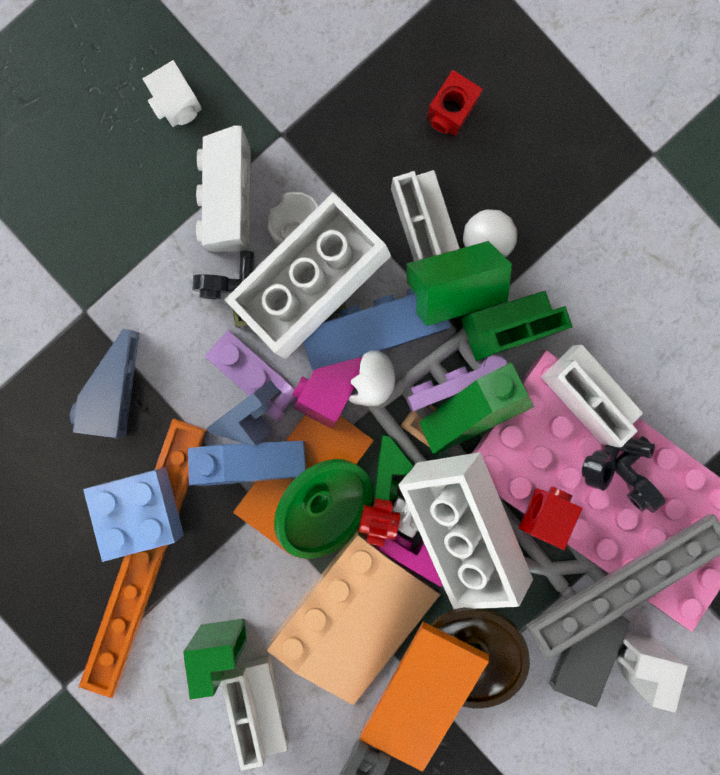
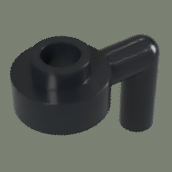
[192,251,254,300]
[615,436,666,513]
[582,438,655,491]

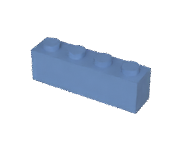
[303,288,451,371]

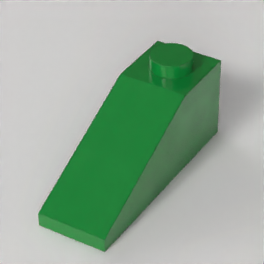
[419,362,534,455]

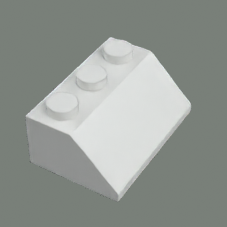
[196,126,251,252]

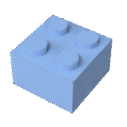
[83,467,184,562]

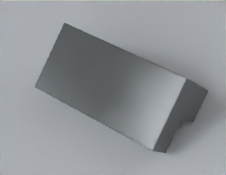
[549,615,630,707]

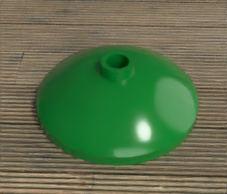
[274,459,373,559]

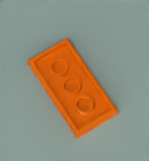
[233,415,374,554]
[359,622,489,772]

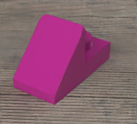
[378,532,443,587]

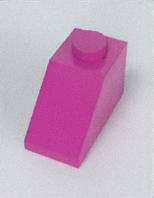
[292,356,363,428]

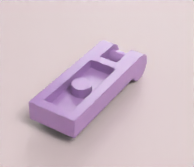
[204,330,298,422]
[406,355,507,412]

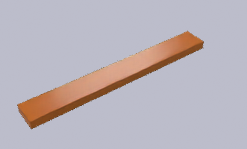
[79,418,208,698]

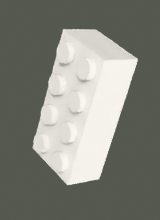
[224,192,391,359]
[399,452,533,609]

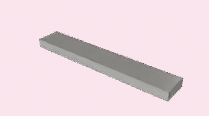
[526,514,720,661]

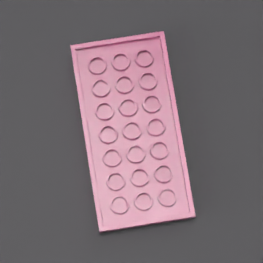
[472,350,720,632]

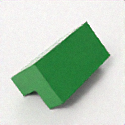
[407,241,512,326]
[461,290,573,361]
[183,619,247,700]

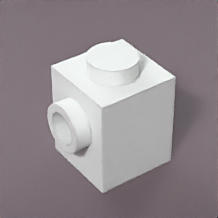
[142,60,202,127]

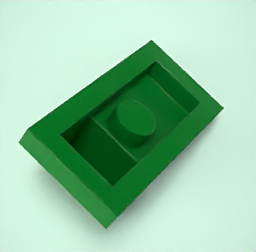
[373,434,413,506]

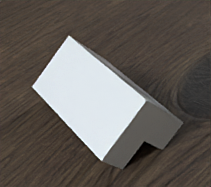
[391,170,459,261]
[541,345,643,448]
[616,631,688,713]
[221,656,289,771]

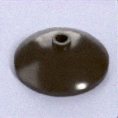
[431,607,530,709]

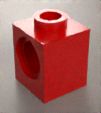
[426,70,483,136]
[518,486,583,550]

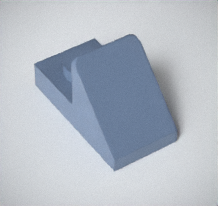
[207,380,280,446]

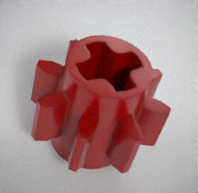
[358,498,400,547]

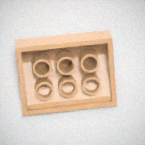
[267,531,441,705]

